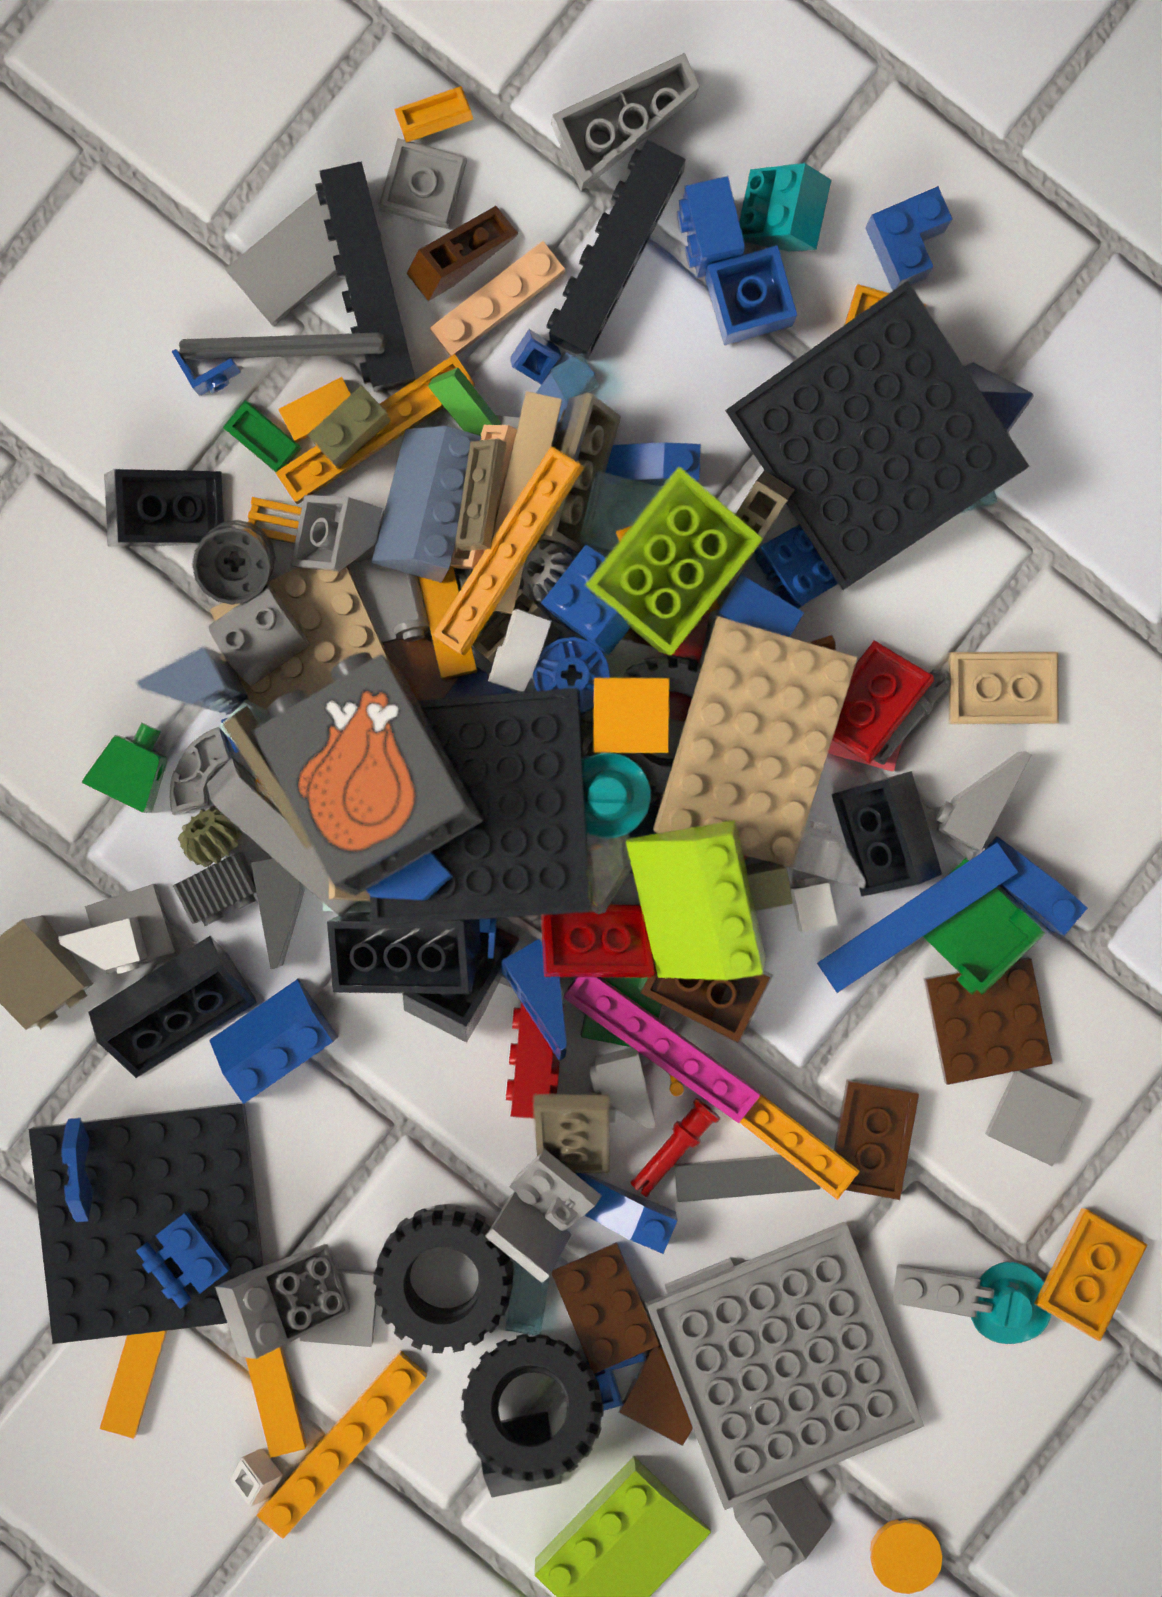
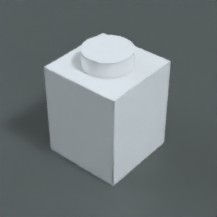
[791,876,838,932]

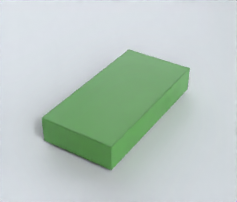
[428,367,501,436]

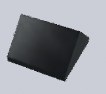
[481,1411,562,1498]

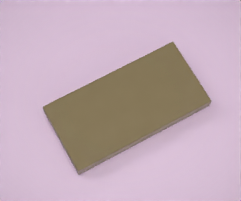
[223,706,312,849]
[533,1095,610,1173]

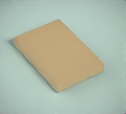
[948,652,1059,724]

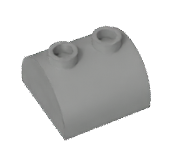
[208,584,311,685]

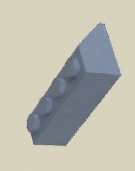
[371,426,481,583]
[136,646,248,715]

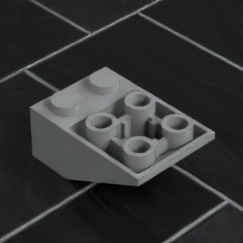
[215,1244,350,1359]

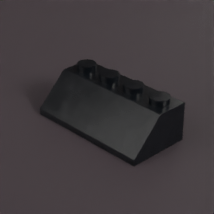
[327,912,481,994]
[88,935,257,1078]

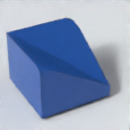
[510,329,562,385]

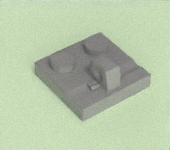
[509,1150,601,1232]

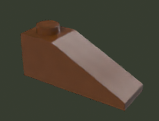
[406,206,518,301]

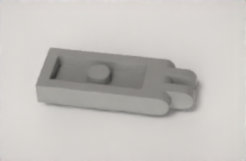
[893,1265,994,1317]

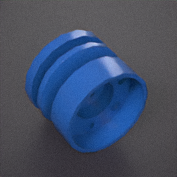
[533,637,610,715]

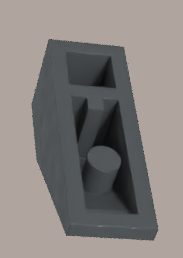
[251,858,305,969]

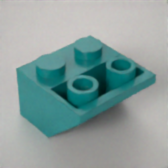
[739,163,832,252]

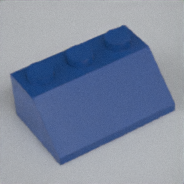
[209,979,339,1104]

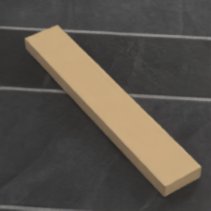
[492,391,562,615]

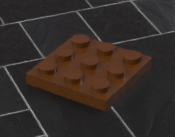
[923,957,1053,1085]

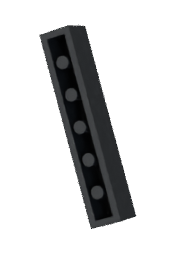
[546,139,686,361]
[315,161,415,392]

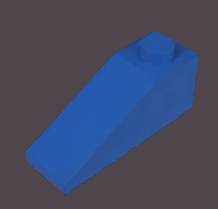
[602,442,701,486]
[984,836,1088,935]
[502,939,567,1061]
[576,1173,678,1254]

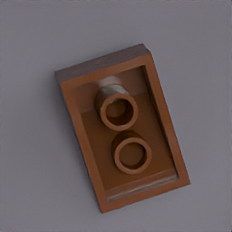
[641,965,773,1043]

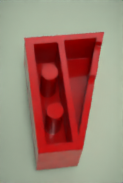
[506,1002,565,1119]

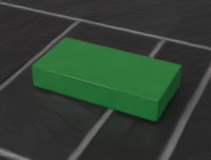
[223,400,302,472]

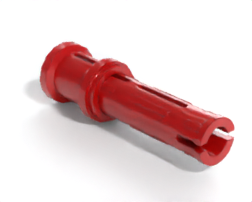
[630,1098,721,1197]

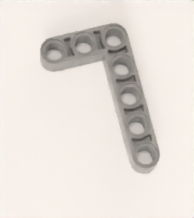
[207,757,357,917]

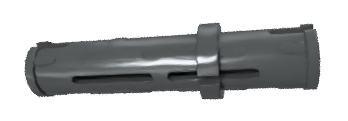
[873,670,950,764]

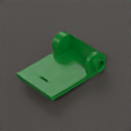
[923,858,1045,995]

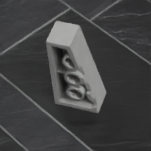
[551,53,700,191]

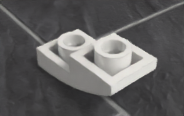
[488,609,551,692]

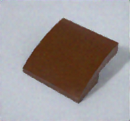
[618,1346,693,1446]

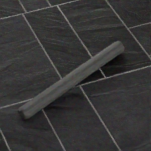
[179,333,385,360]

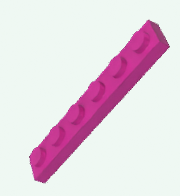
[563,977,760,1123]

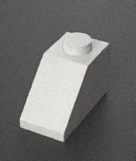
[58,916,148,974]

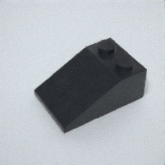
[104,469,224,547]
[402,927,519,1043]

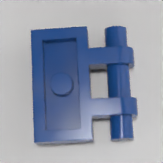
[136,1211,231,1308]

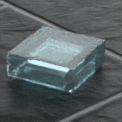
[550,353,599,404]

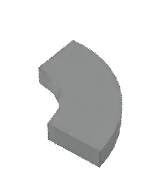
[169,727,232,815]

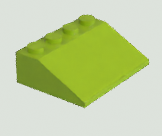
[585,467,762,655]
[626,820,766,980]
[534,1456,711,1597]

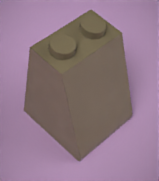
[0,915,93,1030]

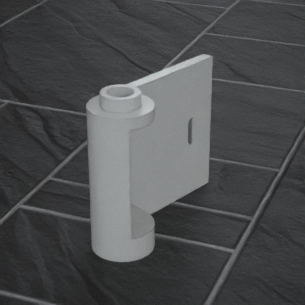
[348,558,430,643]

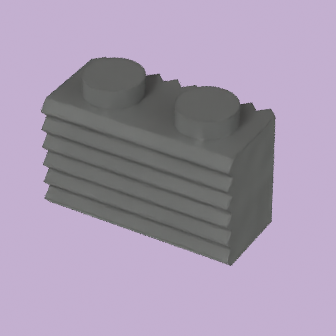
[173,852,256,926]

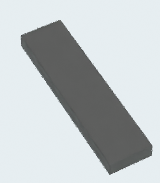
[674,1155,820,1202]

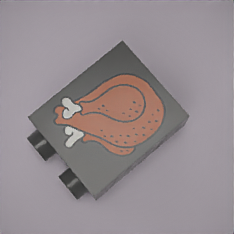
[252,652,483,896]

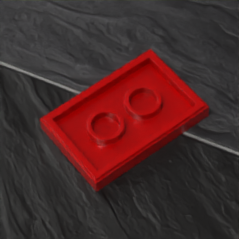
[832,640,934,764]
[541,904,655,978]

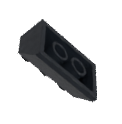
[831,771,943,897]

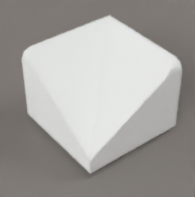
[230,1449,282,1507]

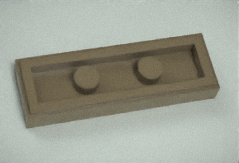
[455,438,506,551]

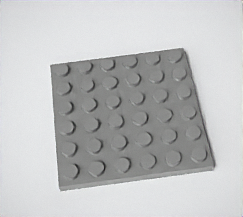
[645,1222,924,1510]

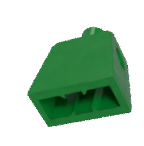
[81,722,167,813]

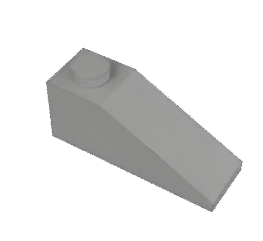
[936,751,1032,850]

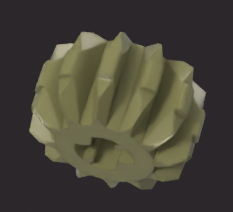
[178,805,243,867]

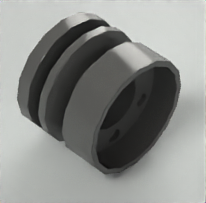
[192,520,276,605]

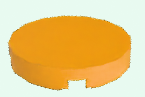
[870,1519,943,1594]

